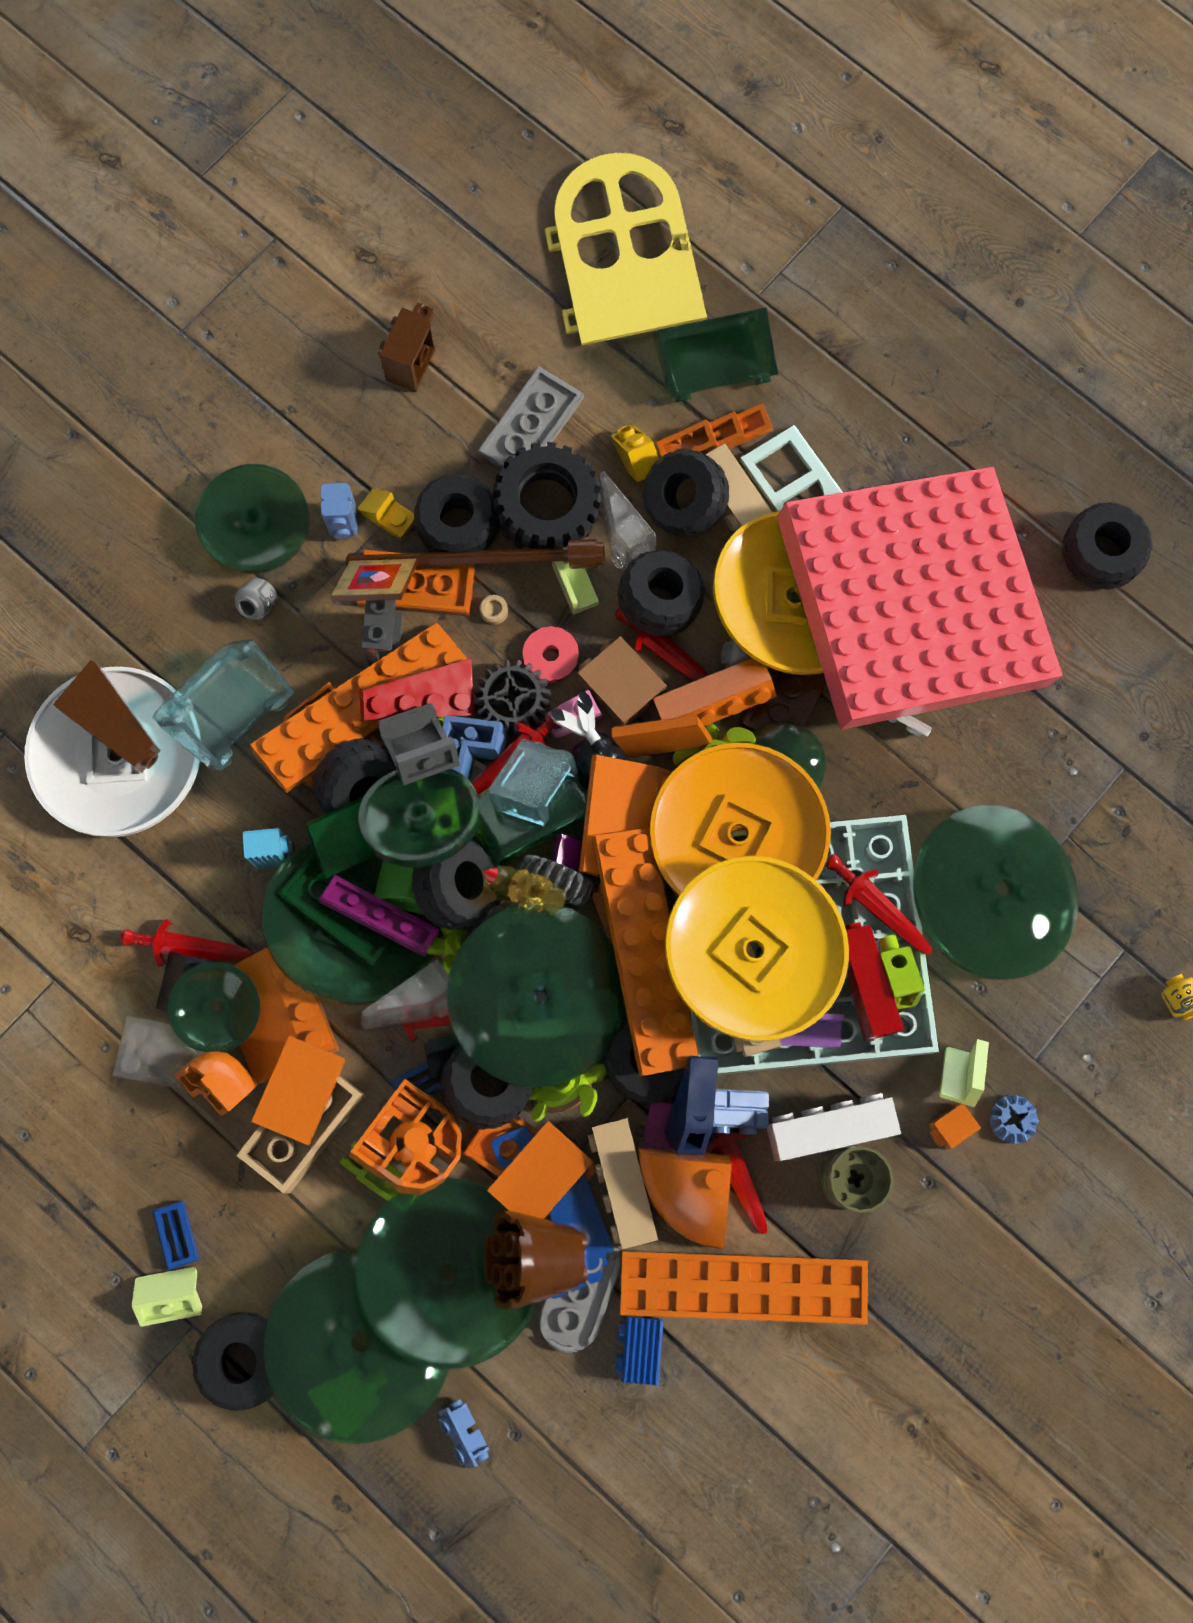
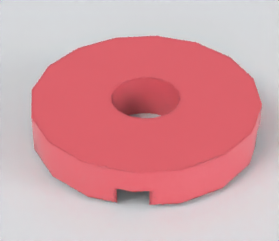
[522,626,579,683]

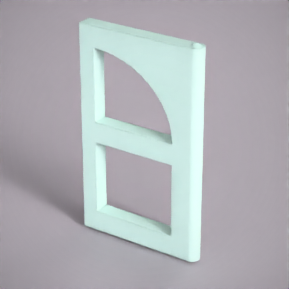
[740,425,842,512]

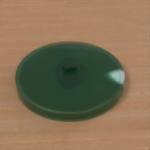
[195,464,310,574]
[358,768,481,867]

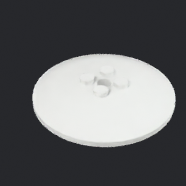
[24,667,201,837]

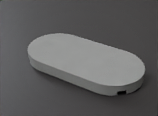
[539,1236,621,1353]

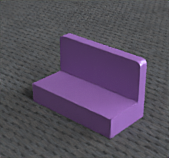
[780,1014,844,1048]

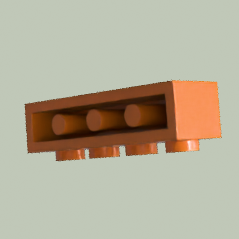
[653,658,777,726]

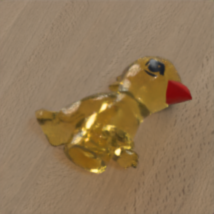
[484,866,565,915]

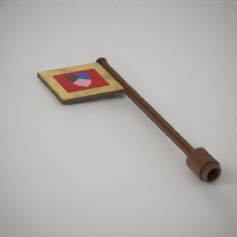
[331,539,605,602]

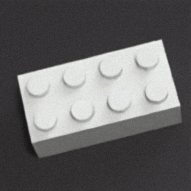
[767,1093,901,1161]

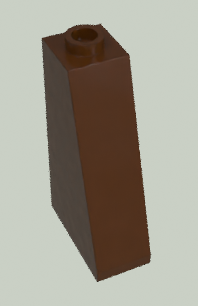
[53,660,161,773]

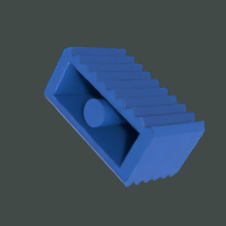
[615,1316,664,1385]

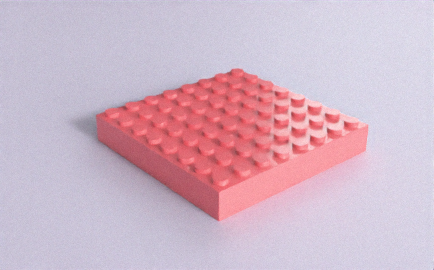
[776,467,1063,730]

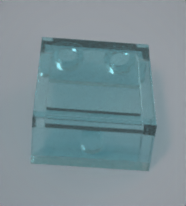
[487,739,578,826]

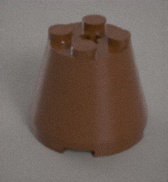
[484,1211,588,1310]

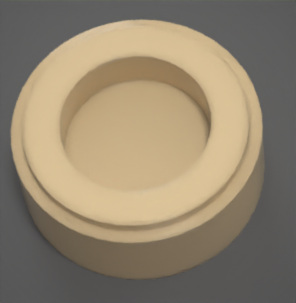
[479,595,508,625]

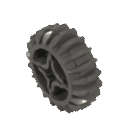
[474,659,551,736]
[514,855,594,910]

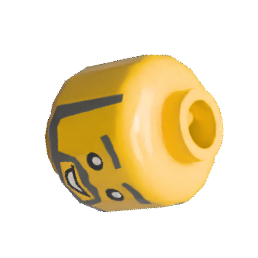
[1161,974,1193,1021]

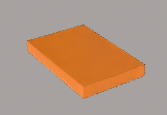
[612,715,712,758]
[251,1035,346,1145]
[487,1121,594,1219]

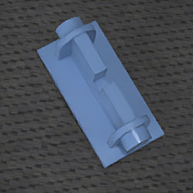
[437,1399,489,1469]

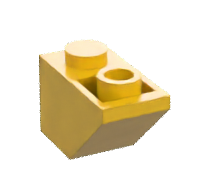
[610,425,659,482]

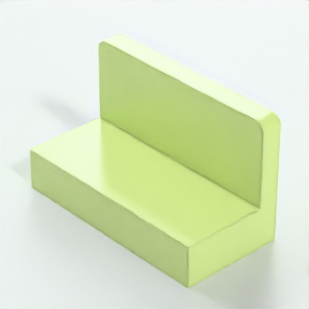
[552,561,599,615]
[939,1039,989,1107]
[132,1267,202,1327]

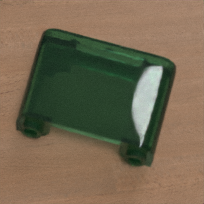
[652,307,778,402]
[461,754,588,872]

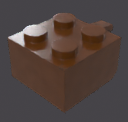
[378,303,435,392]

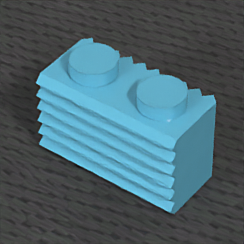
[243,828,295,870]

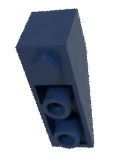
[664,1056,718,1155]

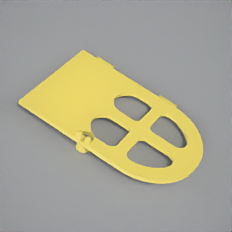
[545,153,707,346]

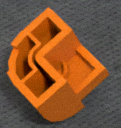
[174,1051,258,1116]

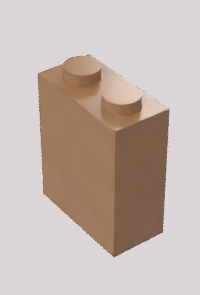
[578,636,667,726]

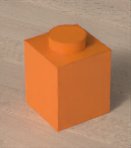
[928,1103,981,1149]

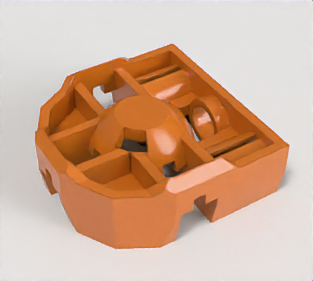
[349,1079,462,1195]

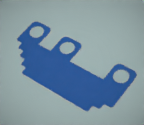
[492,1126,614,1299]

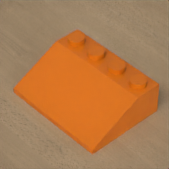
[579,755,672,888]
[214,938,340,1086]

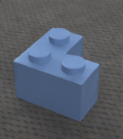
[437,715,508,785]

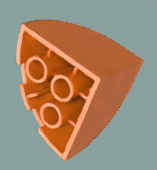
[638,1147,732,1249]

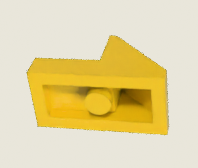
[357,488,415,541]

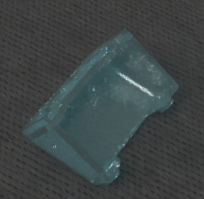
[152,639,295,771]

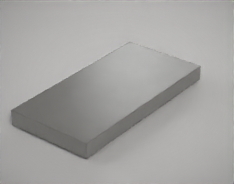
[477,366,584,468]

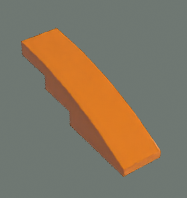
[656,403,774,457]

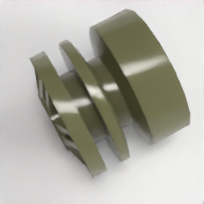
[819,1146,894,1213]

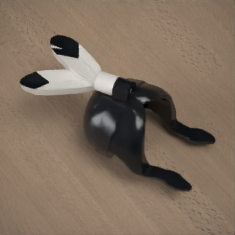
[550,692,627,791]

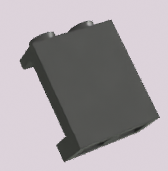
[361,600,403,666]
[377,703,460,785]

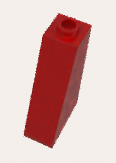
[845,922,904,1041]

